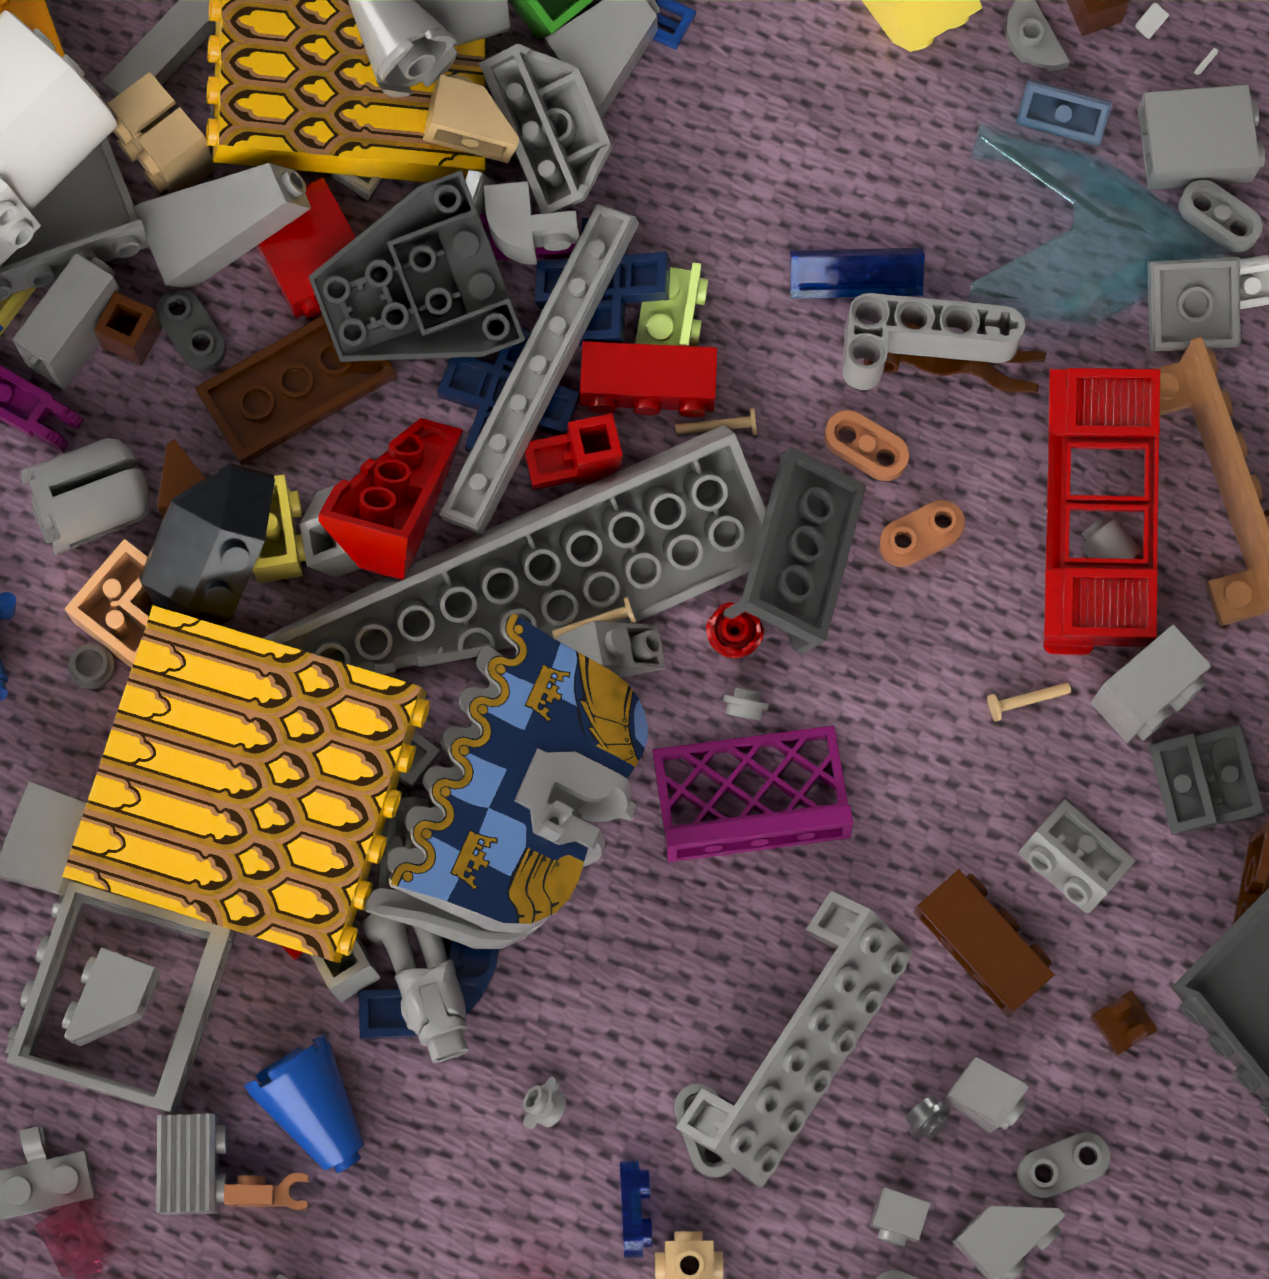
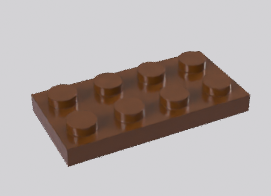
[195,315,397,466]

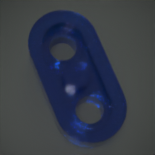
[620,1160,653,1259]

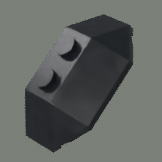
[139,463,275,626]

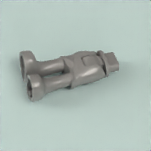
[362,914,469,1063]

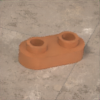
[824,410,909,481]
[879,500,965,567]

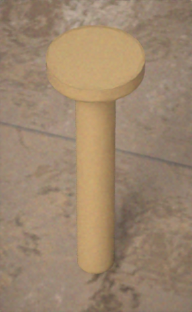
[675,408,757,435]
[552,597,636,640]
[987,682,1071,722]

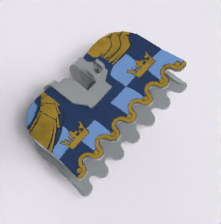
[364,614,648,949]

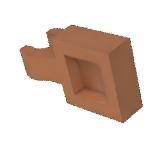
[223,1173,310,1211]

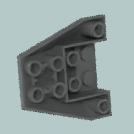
[308,170,526,362]

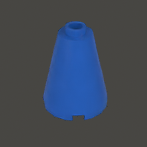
[244,1034,365,1173]

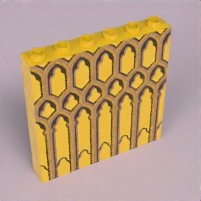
[205,0,485,182]
[62,605,430,963]

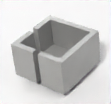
[1090,624,1211,743]

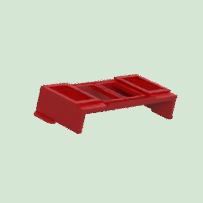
[1043,368,1160,656]

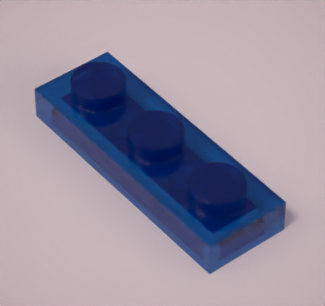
[789,247,925,299]

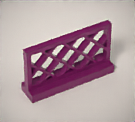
[652,725,853,862]

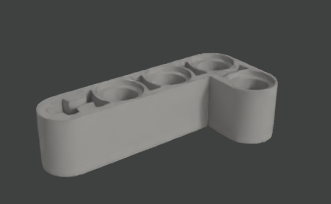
[842,293,1025,390]

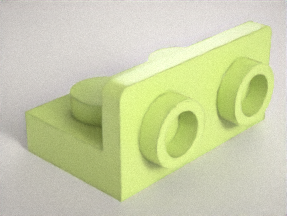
[635,262,708,346]

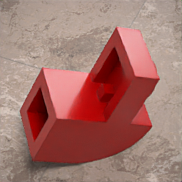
[524,413,623,490]

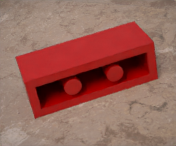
[580,341,717,418]

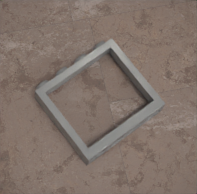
[5,881,236,1115]

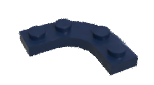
[359,941,499,1040]

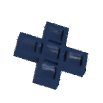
[535,217,671,347]
[437,329,580,453]

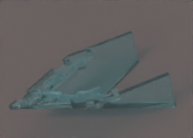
[965,124,1231,325]

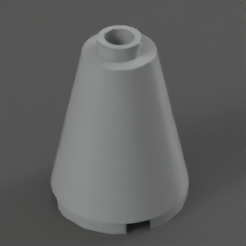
[348,0,458,97]

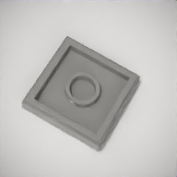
[1147,257,1241,352]

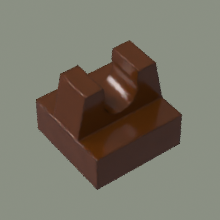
[1091,990,1158,1056]

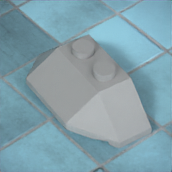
[479,44,613,214]

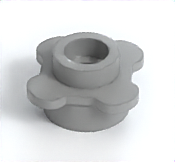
[523,1077,566,1129]

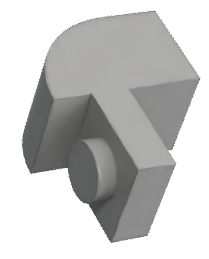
[484,181,579,265]

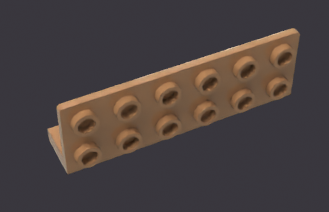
[1155,337,1269,626]

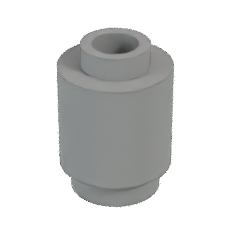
[1080,517,1143,559]

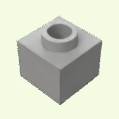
[310,937,381,1003]
[869,1187,931,1247]

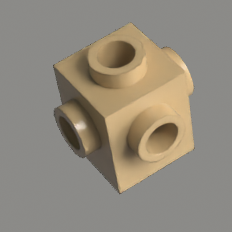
[655,1231,723,1279]

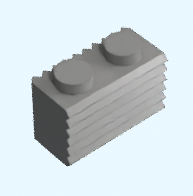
[156,1113,228,1215]

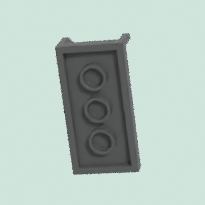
[723,446,866,654]

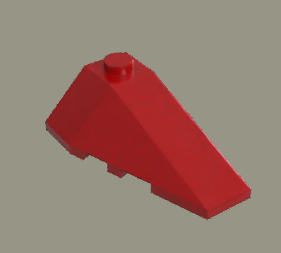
[318,418,463,580]

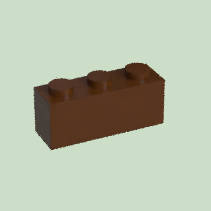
[913,869,1055,1017]

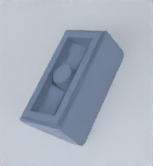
[1015,78,1112,146]

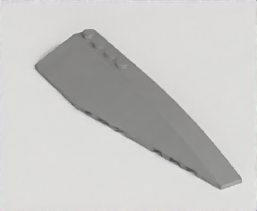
[263,425,766,674]

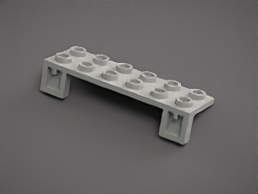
[676,891,913,1188]

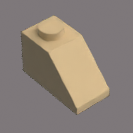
[422,74,519,163]

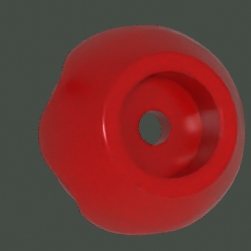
[706,602,764,659]

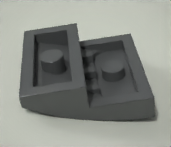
[1149,724,1265,835]

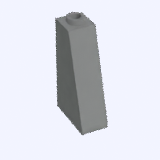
[133,163,311,289]

